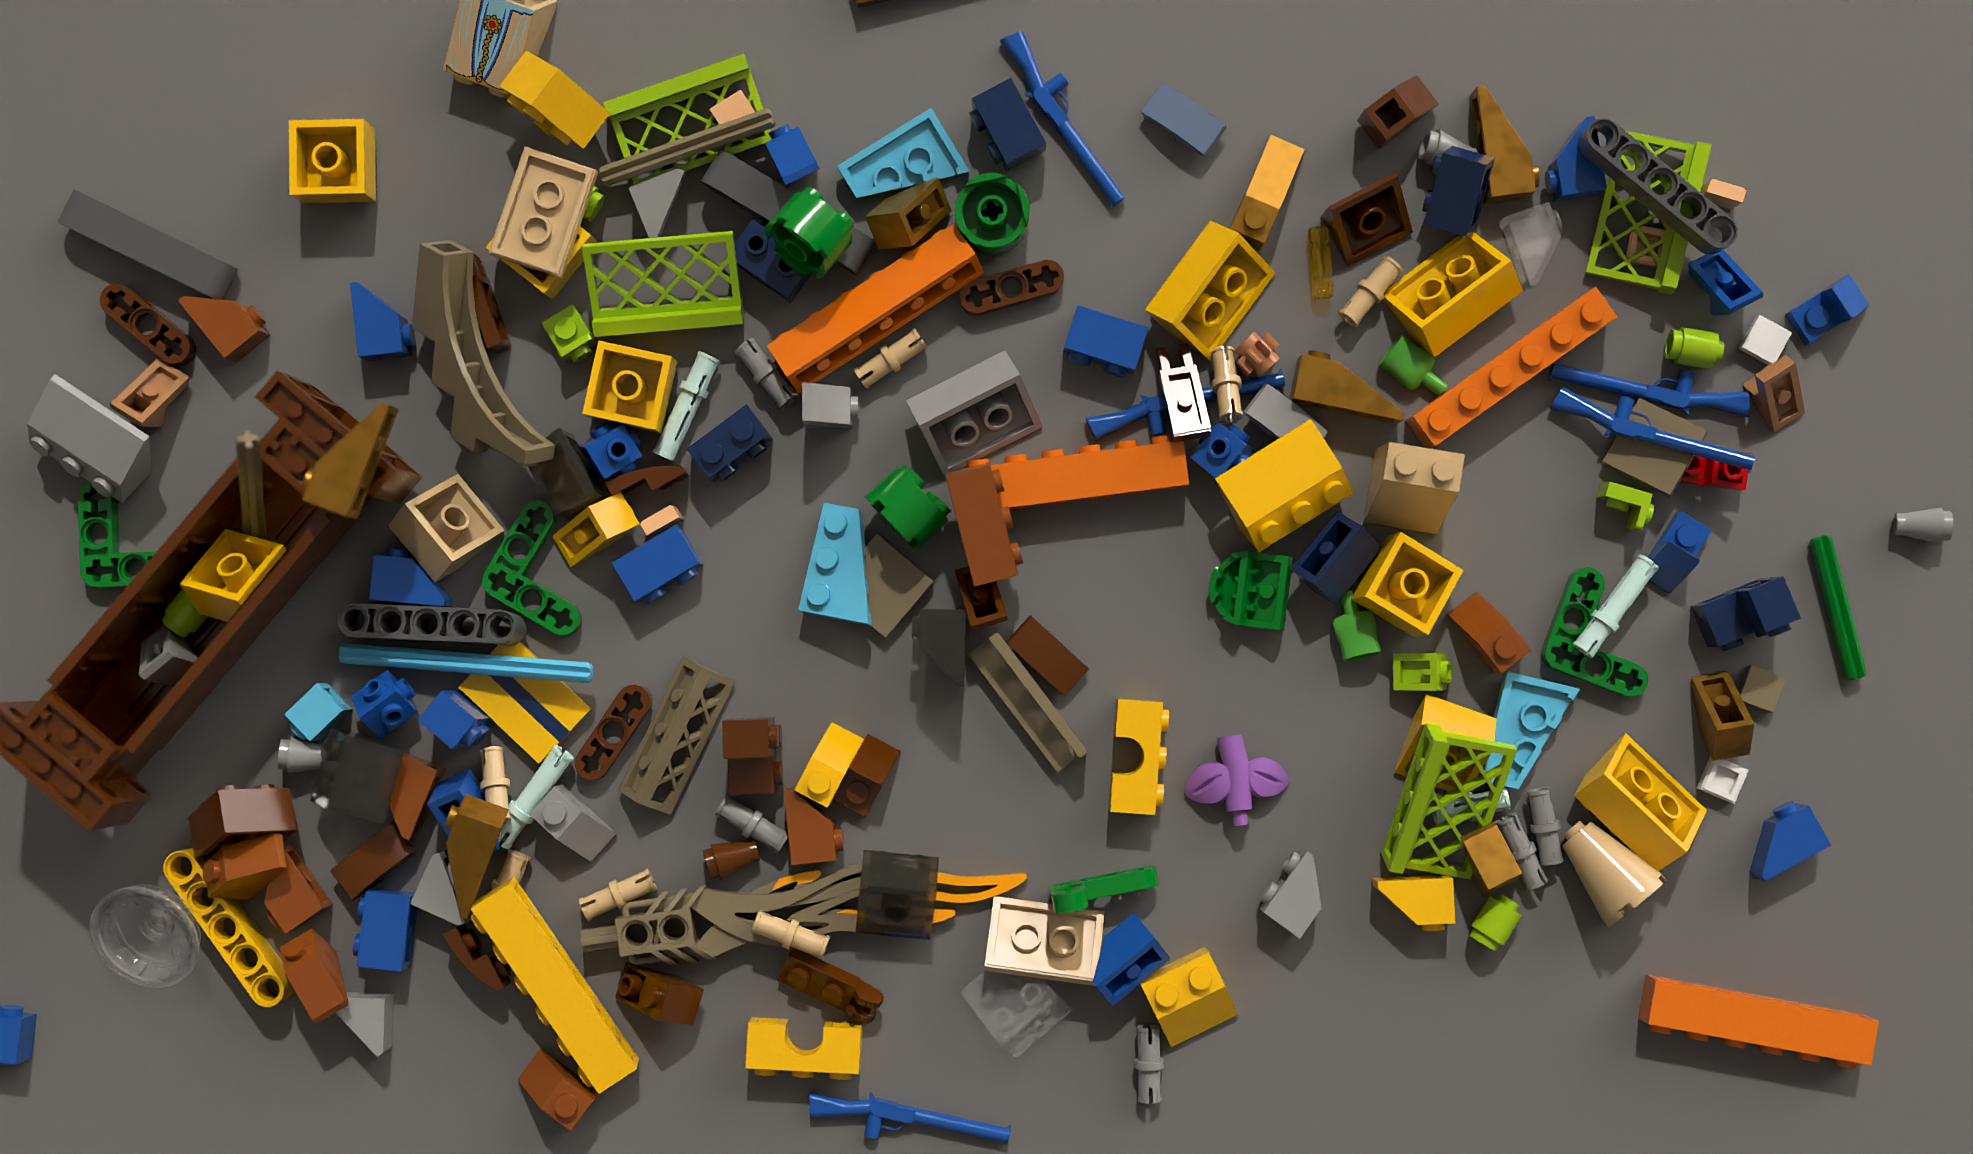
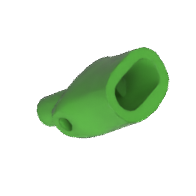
[1378,334,1448,396]
[1333,590,1381,662]

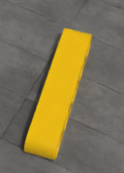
[163,848,294,1007]

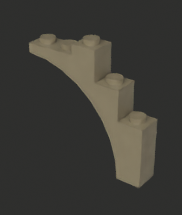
[412,240,555,467]

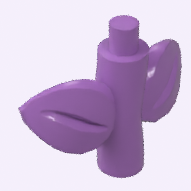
[1184,735,1290,826]

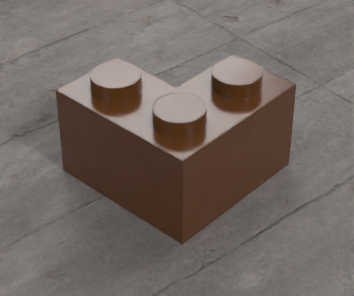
[722,717,783,795]
[188,784,297,860]

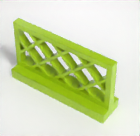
[603,53,771,185]
[1585,131,1712,295]
[582,231,745,337]
[1381,723,1517,879]

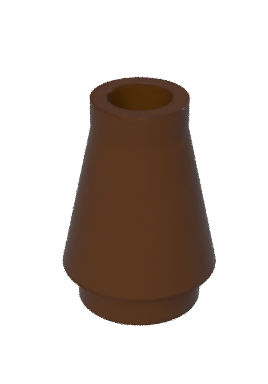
[702,839,760,880]

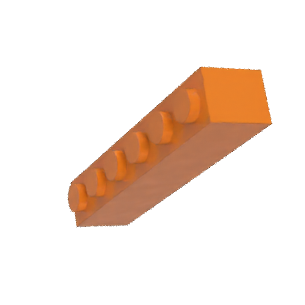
[766,224,984,394]
[1405,286,1618,449]
[962,435,1189,510]
[1638,974,1879,1069]

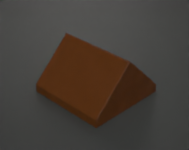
[1321,172,1413,266]

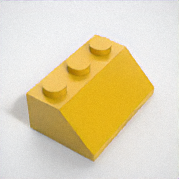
[1145,220,1275,362]
[1383,232,1523,357]
[1215,419,1353,552]
[1574,734,1707,871]

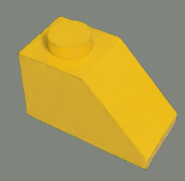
[552,492,640,568]
[794,722,864,808]
[1372,875,1455,931]

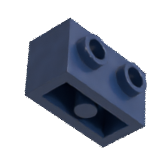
[969,78,1046,172]
[1422,146,1495,237]
[735,219,812,303]
[687,404,773,482]
[1291,511,1382,606]

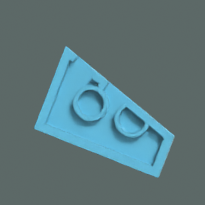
[837,108,970,199]
[798,503,872,626]
[1480,671,1580,789]

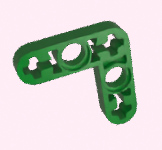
[78,481,157,588]
[482,500,582,635]
[1541,567,1649,697]
[1049,866,1159,914]

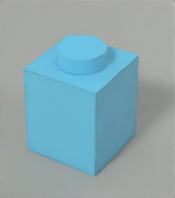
[284,683,352,741]

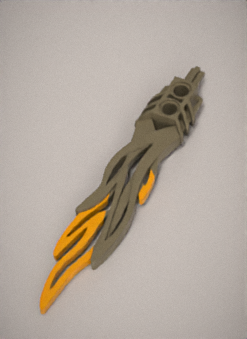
[580,858,1027,966]

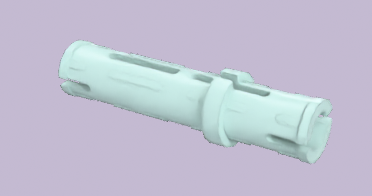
[652,351,720,462]
[1572,554,1659,658]
[498,745,574,849]

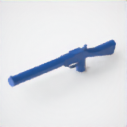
[1000,31,1125,208]
[1549,363,1750,418]
[1085,369,1285,441]
[1550,387,1756,474]
[809,1092,1011,1143]

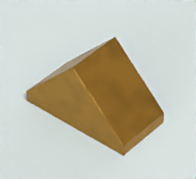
[1460,822,1522,897]

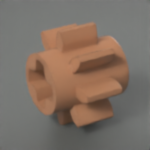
[1234,331,1280,377]

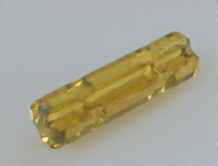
[1307,226,1334,300]

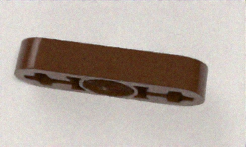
[960,260,1064,316]
[100,283,196,366]
[575,684,653,780]

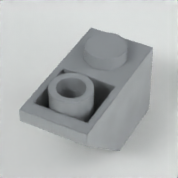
[1259,848,1322,939]

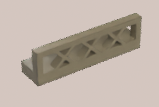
[968,632,1088,773]
[619,656,735,815]

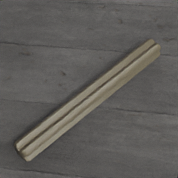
[599,108,775,186]
[236,430,266,540]

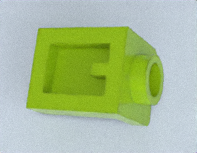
[541,304,598,363]
[1596,481,1654,531]
[1393,653,1453,691]

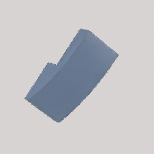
[1141,82,1227,157]

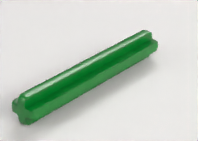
[1809,535,1867,680]

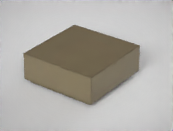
[1738,665,1787,713]

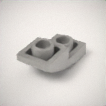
[1243,384,1328,439]

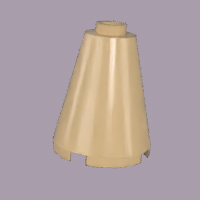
[1562,821,1667,927]

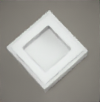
[1738,315,1792,365]
[1696,756,1749,804]

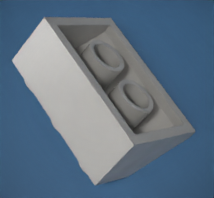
[906,350,1043,477]
[27,374,152,503]

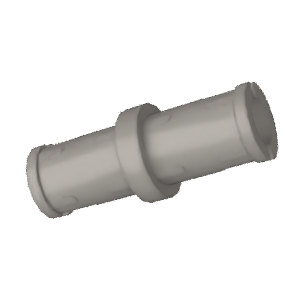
[735,338,799,410]
[1527,787,1565,866]
[714,794,788,854]
[1495,812,1548,890]
[1134,1024,1164,1104]

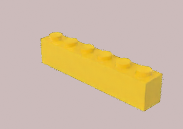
[471,876,639,1094]

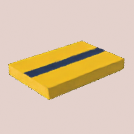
[458,642,592,764]

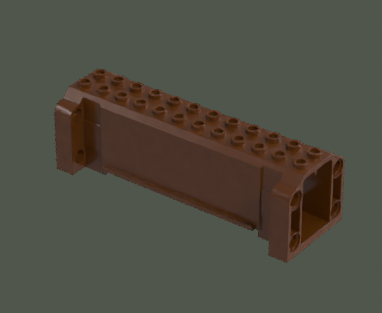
[0,370,422,831]

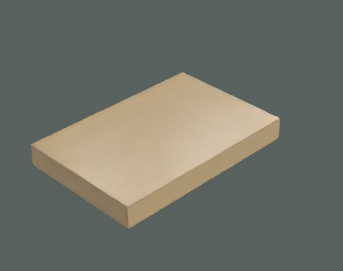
[488,146,598,279]
[984,896,1105,986]

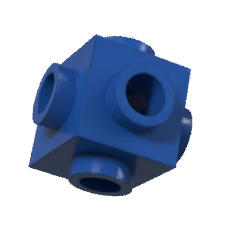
[578,421,642,479]
[1190,422,1256,478]
[351,670,418,739]

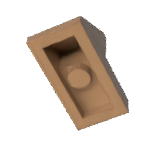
[1743,355,1805,432]
[110,358,189,427]

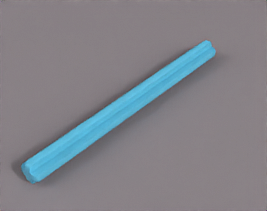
[338,643,593,683]

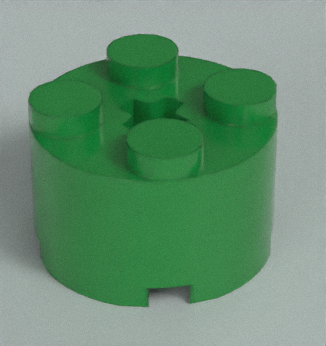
[955,173,1030,255]
[764,187,854,279]
[864,465,951,551]

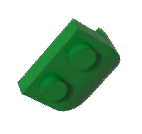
[1209,551,1293,631]

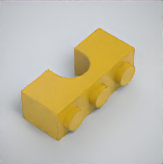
[1108,698,1169,815]
[745,1017,863,1080]

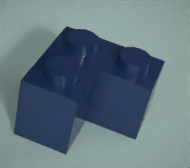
[1690,576,1801,651]

